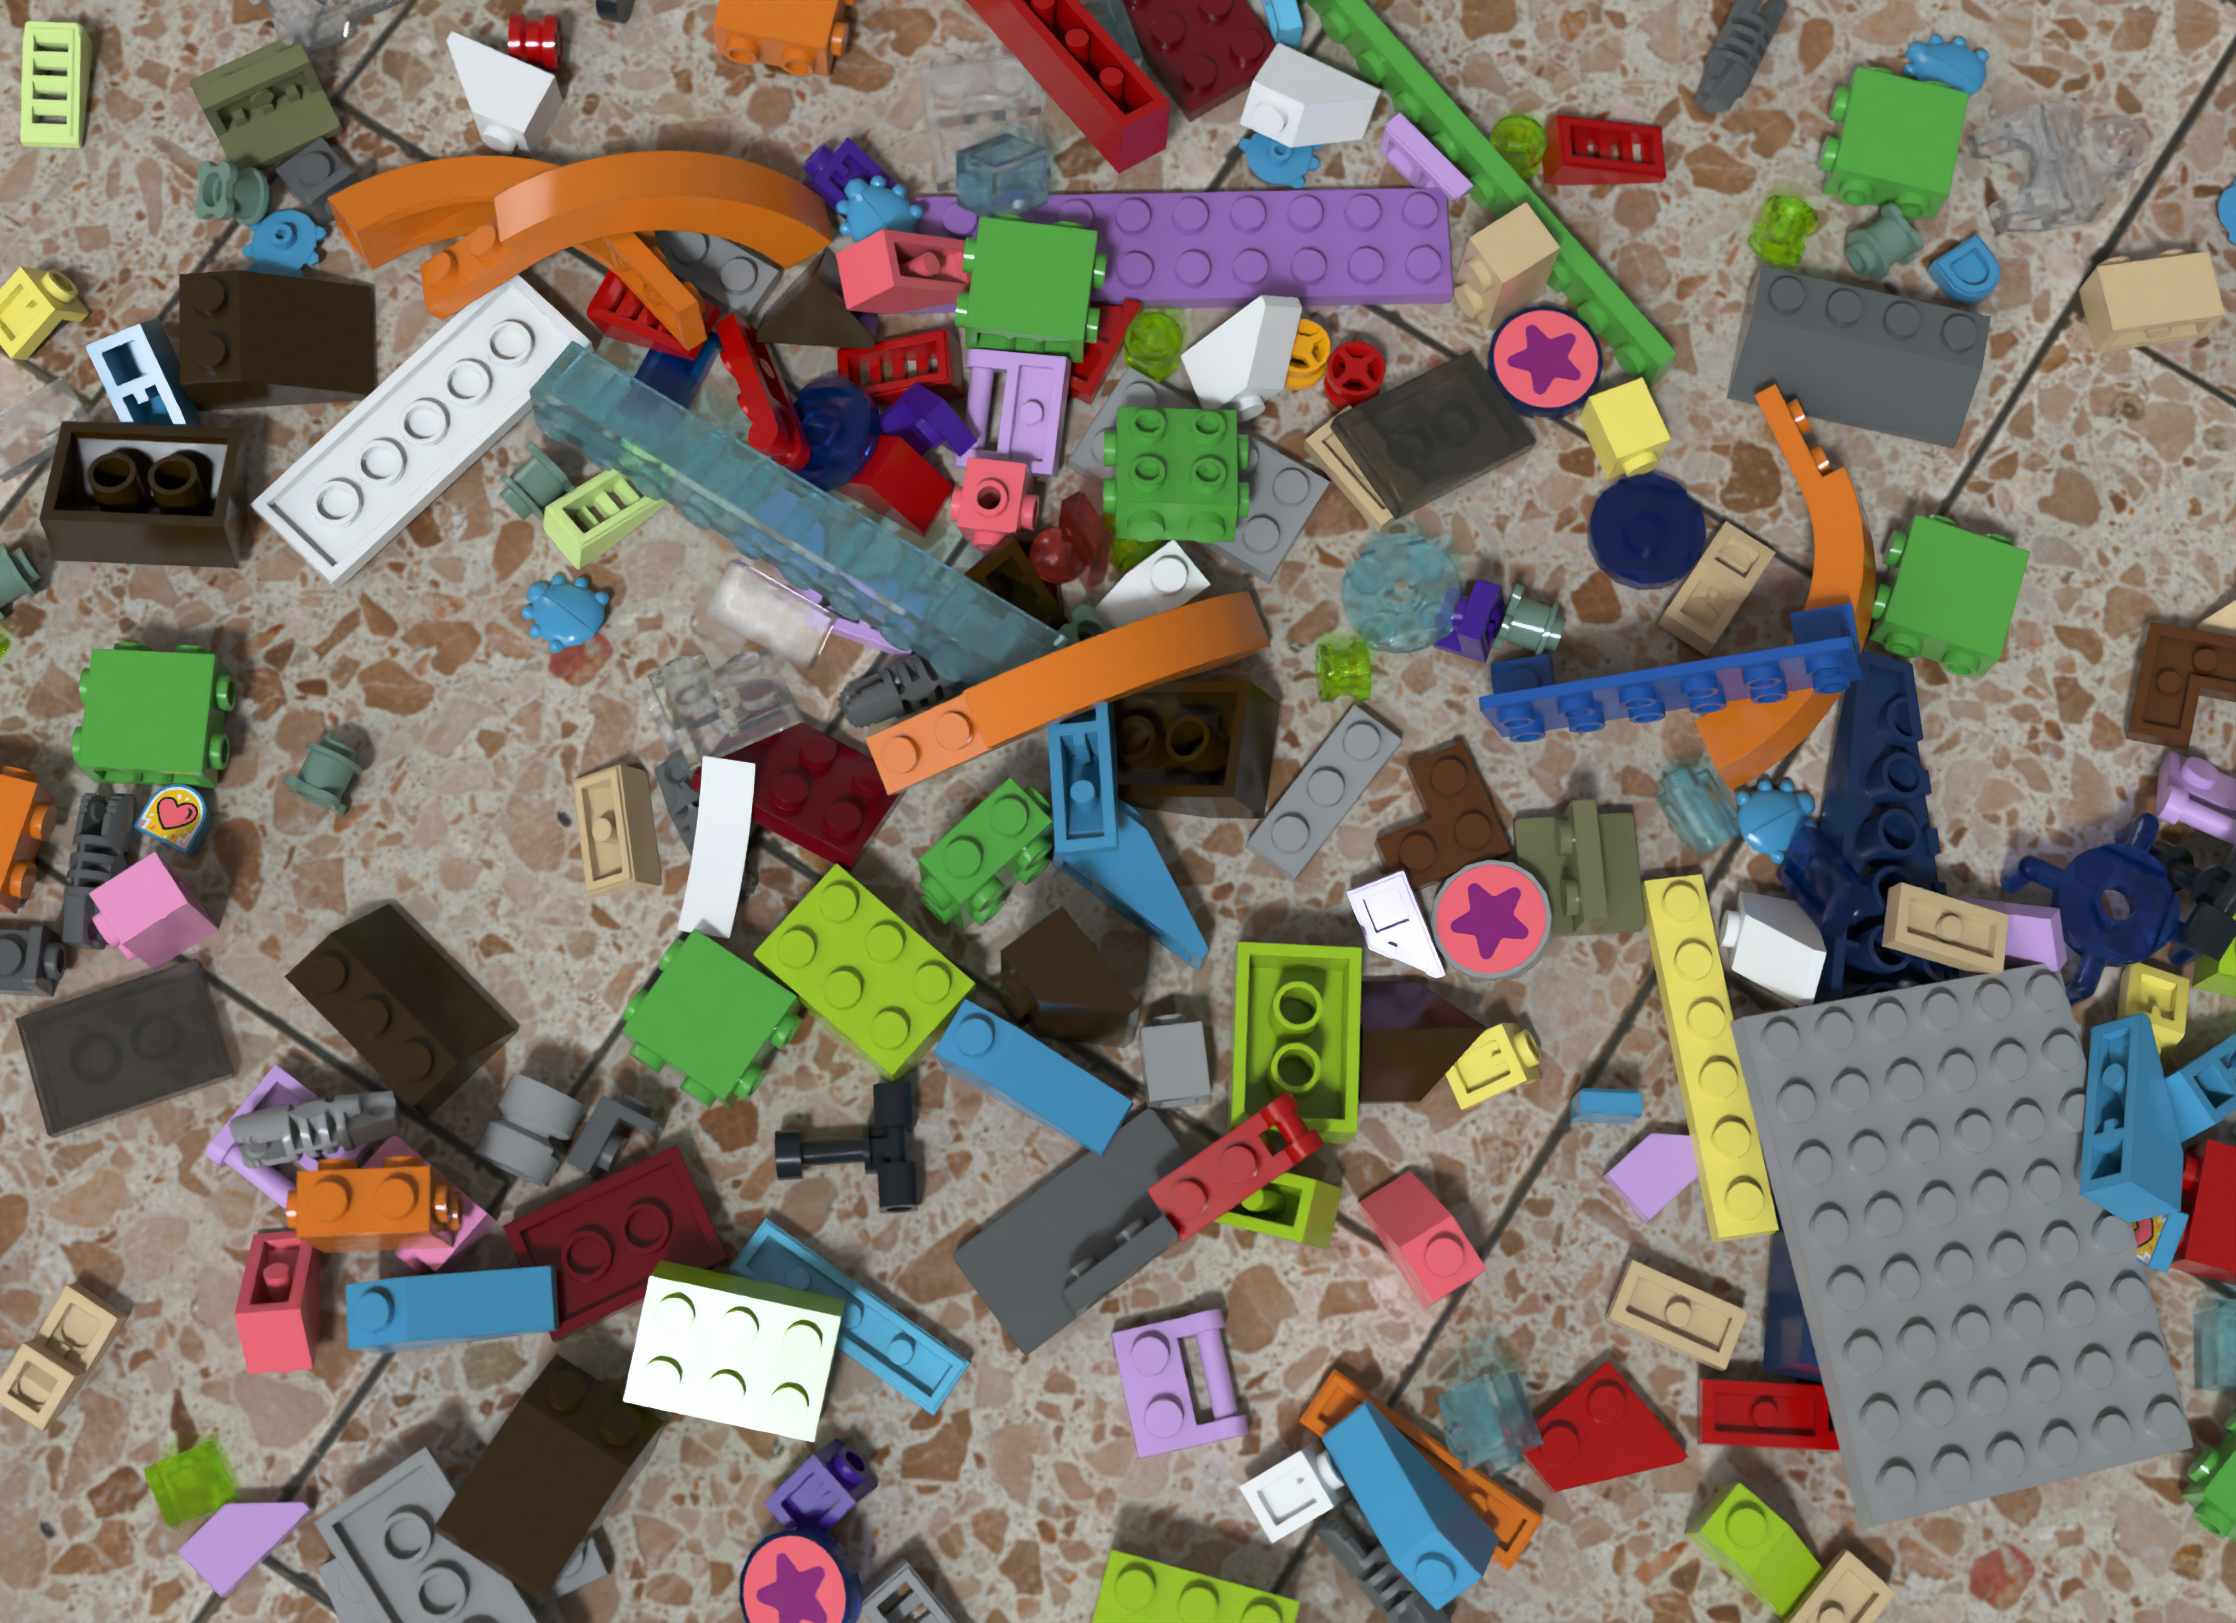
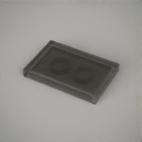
[1330,350,1537,520]
[15,958,235,1138]

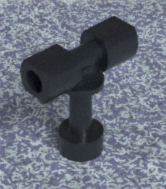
[2138,840,2236,962]
[775,1082,918,1214]

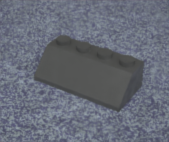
[1727,266,1991,449]

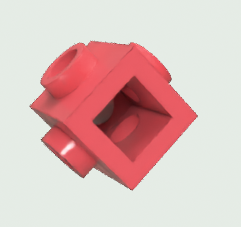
[950,457,1039,552]

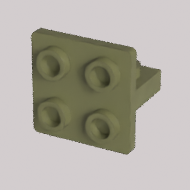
[190,35,342,171]
[1513,799,1645,937]

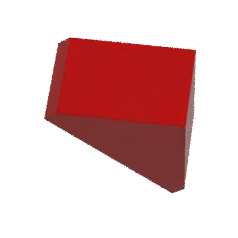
[830,434,954,538]

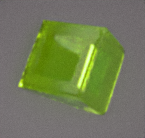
[143,1441,239,1529]

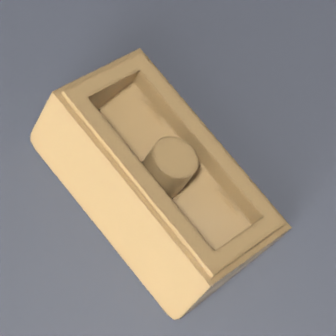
[572,764,662,897]

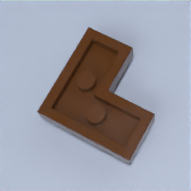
[2126,622,2236,750]
[1374,742,1511,892]

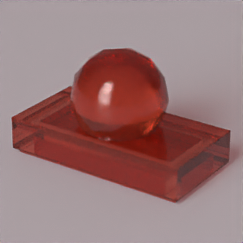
[1030,491,1113,592]

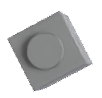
[1138,1014,1211,1111]

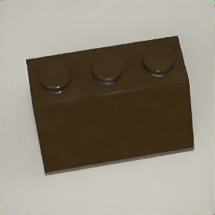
[39,421,247,568]
[284,904,517,1119]
[998,906,1140,1049]

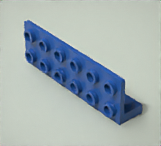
[1479,603,1864,743]

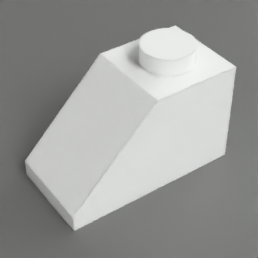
[446,31,563,159]
[1239,43,1382,148]
[1181,295,1302,422]
[1094,540,1211,628]
[1719,891,1827,1007]

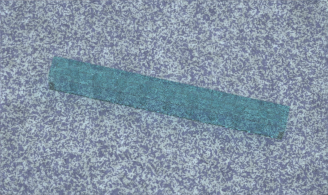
[529,340,1069,687]

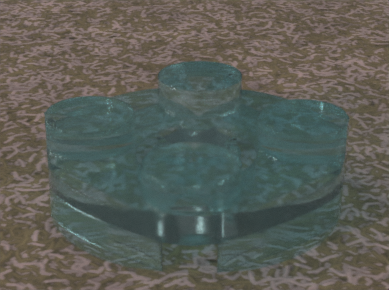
[1341,533,1462,653]

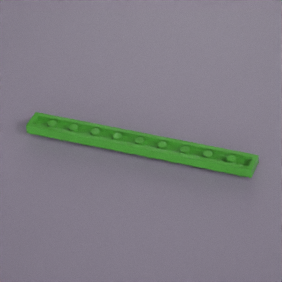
[1297,0,1677,389]

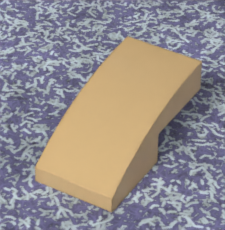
[1657,521,1776,656]
[0,1283,128,1431]

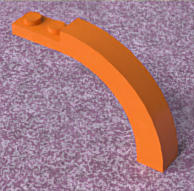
[420,150,833,321]
[327,156,707,351]
[1694,384,1876,791]
[865,592,1271,795]

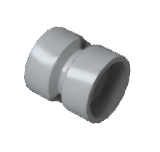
[473,1073,586,1188]

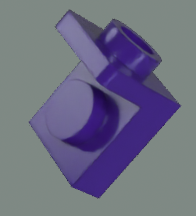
[801,137,898,221]
[876,382,977,457]
[1430,579,1506,663]
[764,1439,878,1543]

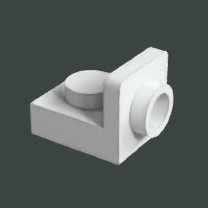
[1239,1440,1351,1543]

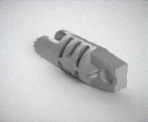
[228,1091,401,1169]

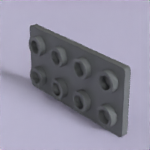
[953,1108,1190,1355]

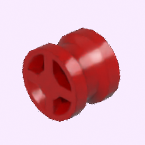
[508,13,563,72]
[1323,341,1386,412]

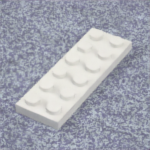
[250,274,594,590]

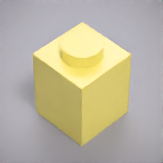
[1579,377,1671,480]

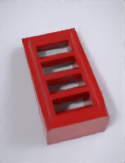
[1540,115,1666,186]
[586,269,722,361]
[837,329,964,406]

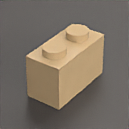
[1453,202,1561,331]
[2079,249,2225,353]

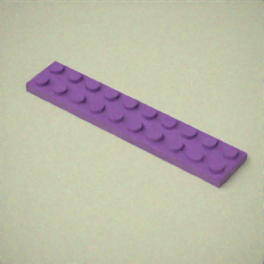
[875,188,1453,314]

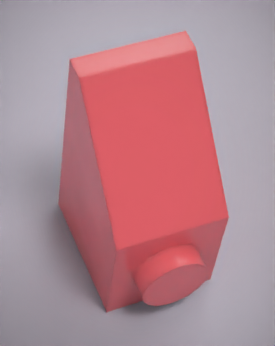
[836,229,972,315]
[1358,1170,1486,1310]
[234,1231,321,1374]

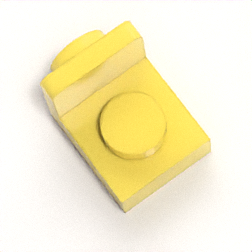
[0,266,89,360]
[2117,960,2190,1066]
[1446,1023,1542,1110]

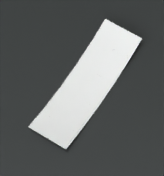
[677,756,756,939]

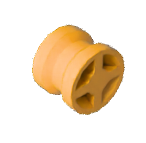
[1284,319,1331,391]

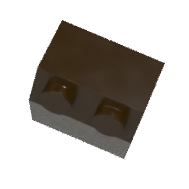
[179,270,375,411]
[1114,680,1280,819]
[433,1354,664,1602]

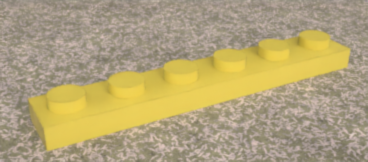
[1641,874,1779,1243]

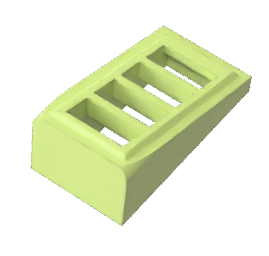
[20,21,93,148]
[543,450,676,570]

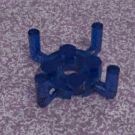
[2000,813,2204,1008]

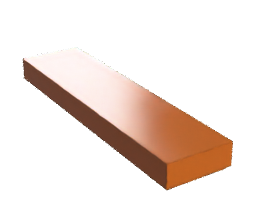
[1297,1369,1545,1571]

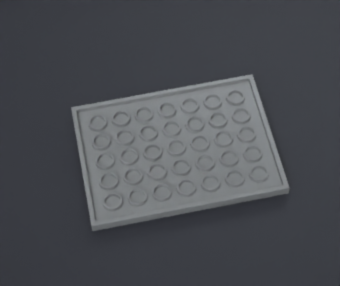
[1730,963,2194,1528]

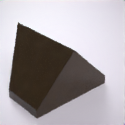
[757,246,879,349]
[964,526,1070,663]
[1358,980,1487,1104]

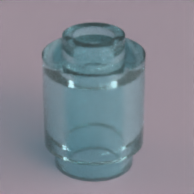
[1656,764,1740,858]

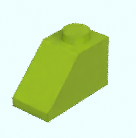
[1214,1173,1343,1250]
[1684,1482,1824,1620]

